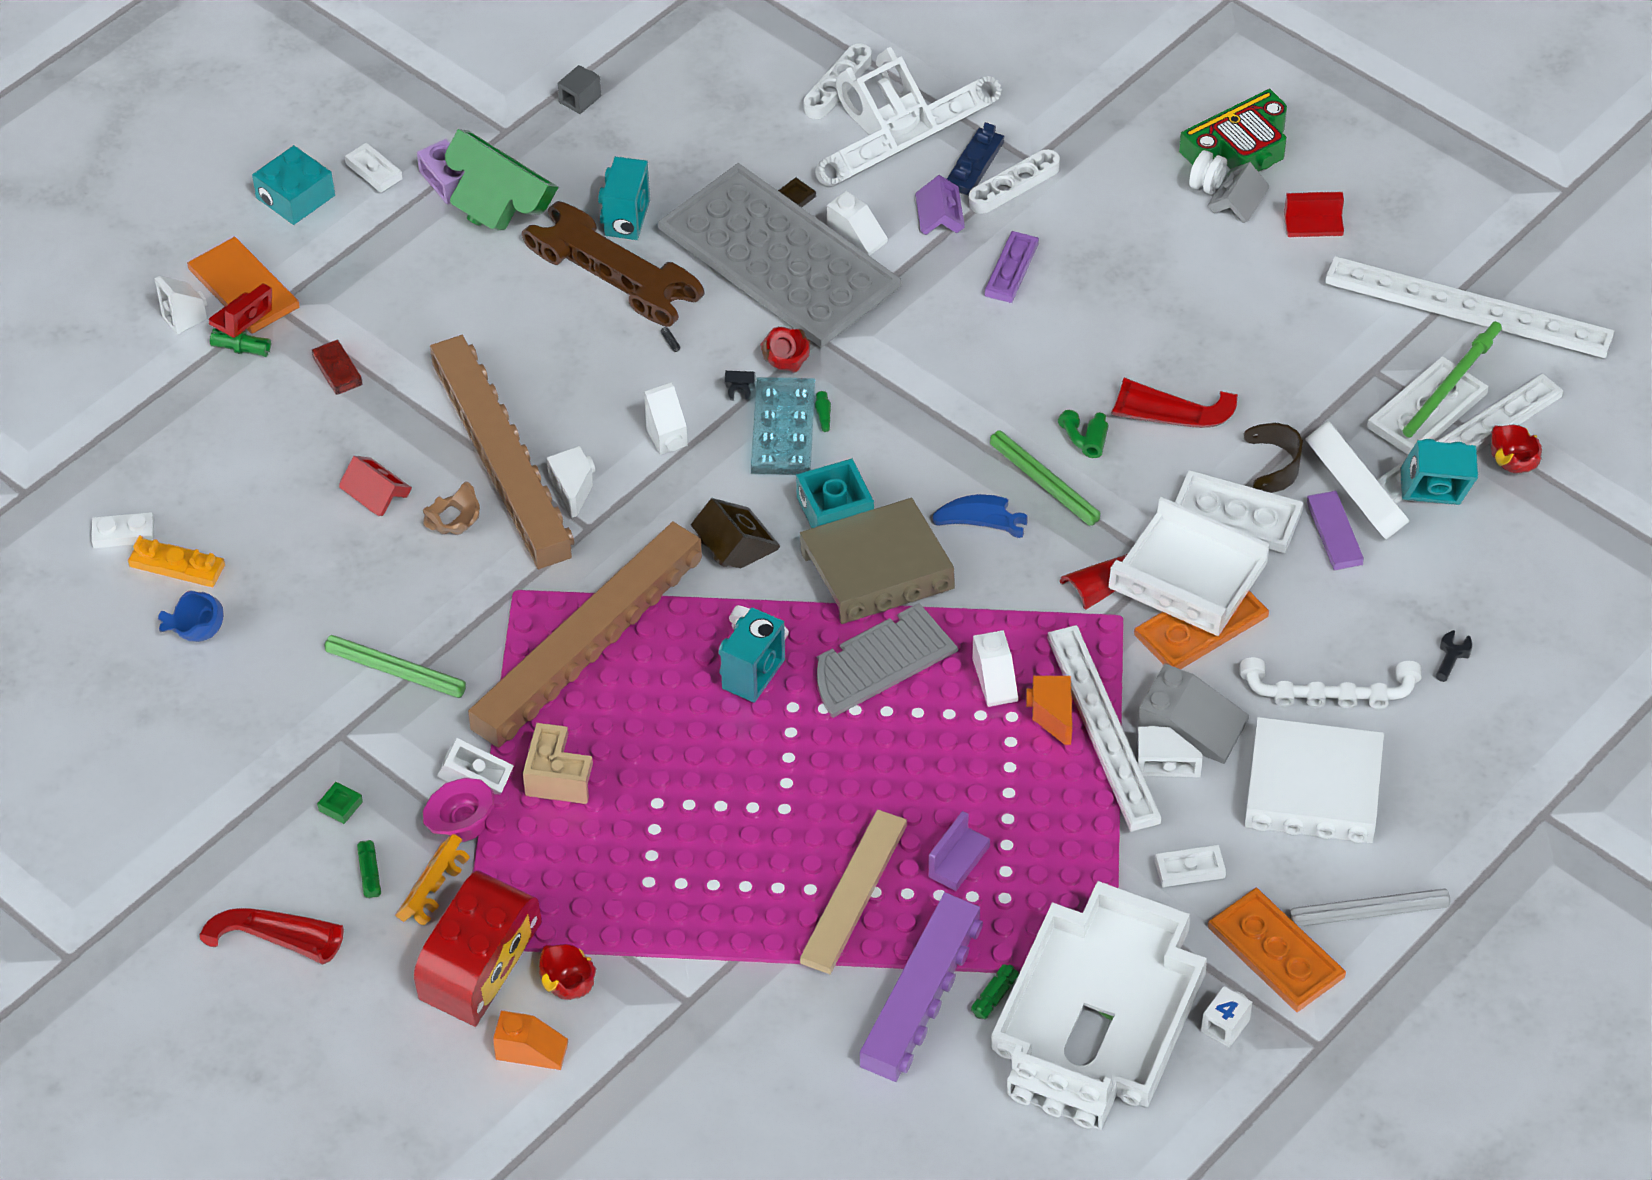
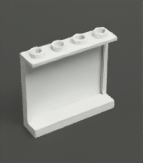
[1108,497,1270,636]
[1245,717,1384,843]

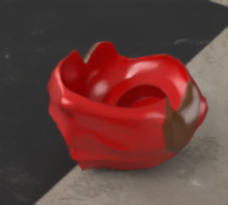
[761,326,811,373]

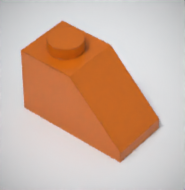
[1026,676,1072,745]
[493,1010,568,1070]

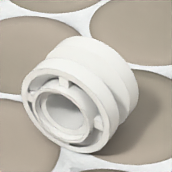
[1189,150,1227,195]

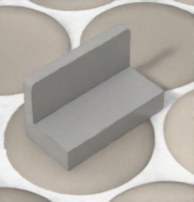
[1208,162,1269,223]

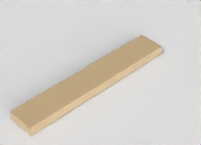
[800,809,907,975]

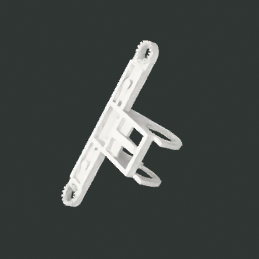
[815,47,1002,186]

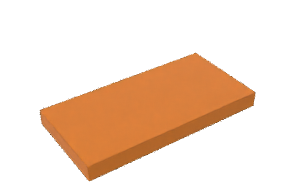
[187,236,300,334]
[1134,591,1269,669]
[1208,887,1346,1012]

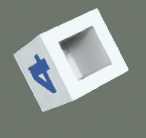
[1201,986,1252,1048]

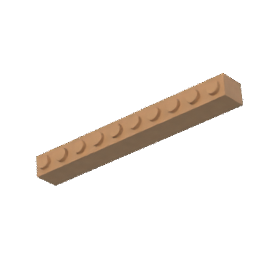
[430,334,574,570]
[468,521,702,748]

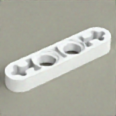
[804,43,872,119]
[969,149,1060,214]

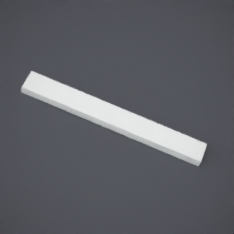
[1377,373,1563,504]
[1047,625,1161,832]

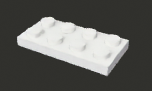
[1367,356,1489,455]
[1175,470,1304,553]

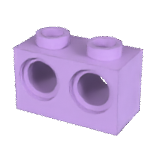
[417,139,464,205]

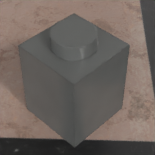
[557,65,601,114]

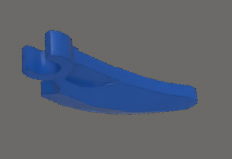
[933,494,1028,538]

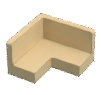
[523,723,593,804]

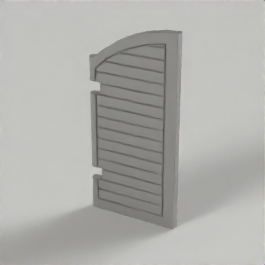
[816,603,958,718]

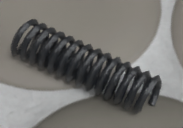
[661,327,680,352]

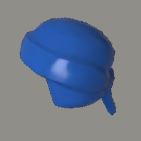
[158,590,224,642]

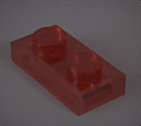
[312,339,363,395]

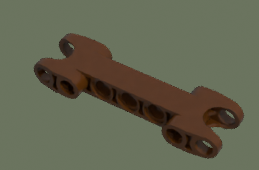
[522,201,705,327]

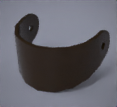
[1244,422,1303,493]

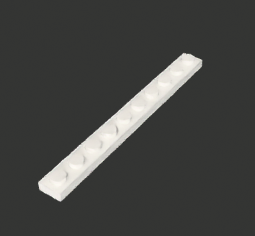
[1325,256,1614,359]

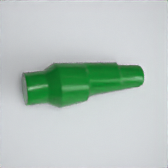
[815,391,831,432]

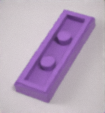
[985,231,1039,303]
[1307,491,1364,570]

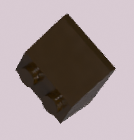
[691,498,780,568]

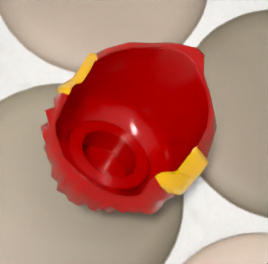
[1491,424,1542,473]
[539,944,597,1000]

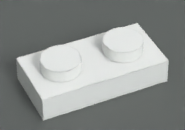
[345,143,403,193]
[92,512,154,548]
[1155,845,1226,887]

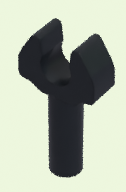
[1436,630,1472,682]

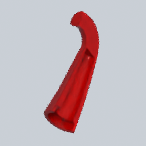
[1111,377,1238,428]
[1060,554,1127,610]
[199,908,344,965]

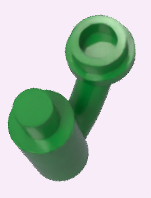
[1058,410,1109,458]

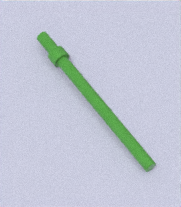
[1402,321,1502,438]

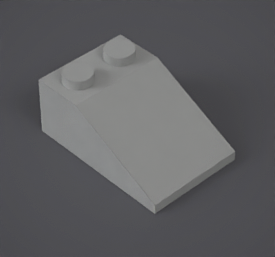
[1138,664,1249,764]

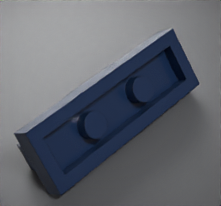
[947,122,1004,196]

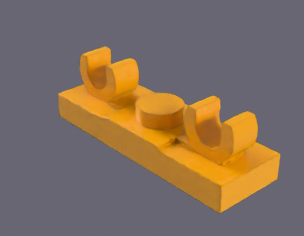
[128,535,225,588]
[395,834,470,925]

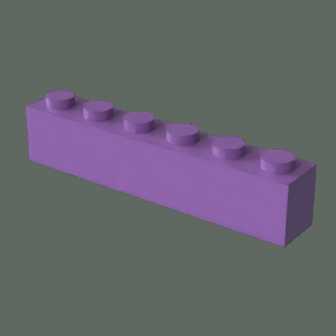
[860,892,983,1082]

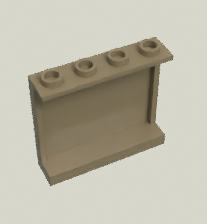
[800,497,955,624]

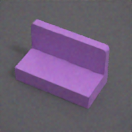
[915,175,965,235]
[929,811,990,891]

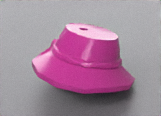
[423,778,494,842]

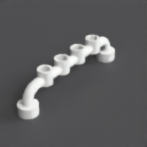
[1240,657,1422,709]

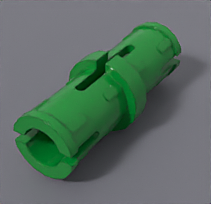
[210,328,271,357]

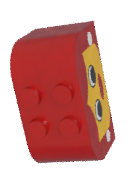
[414,870,542,1027]

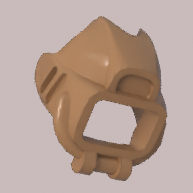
[423,482,480,535]

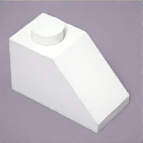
[827,191,888,256]
[155,276,207,334]
[644,382,688,455]
[547,446,595,518]
[972,630,1018,707]
[1136,726,1203,777]
[437,738,514,794]

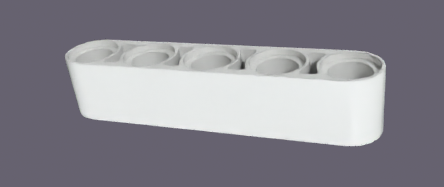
[1305,420,1410,540]

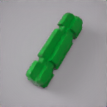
[357,840,381,899]
[971,964,1019,1019]

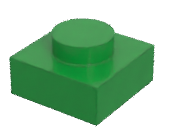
[317,782,363,824]

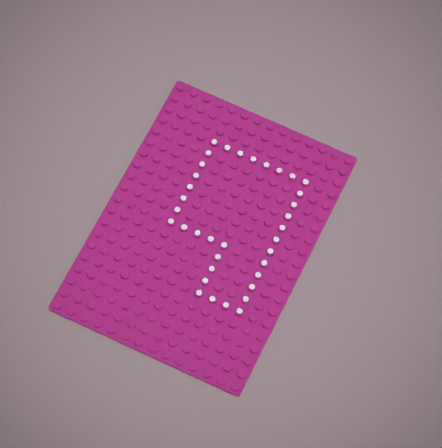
[473,590,1123,974]

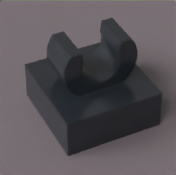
[725,370,756,401]

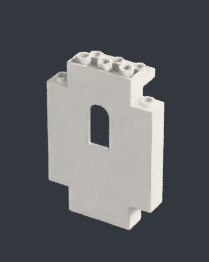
[991,881,1207,1130]

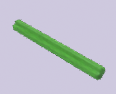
[990,430,1101,526]
[324,635,466,698]

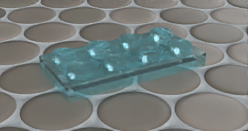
[751,377,815,475]

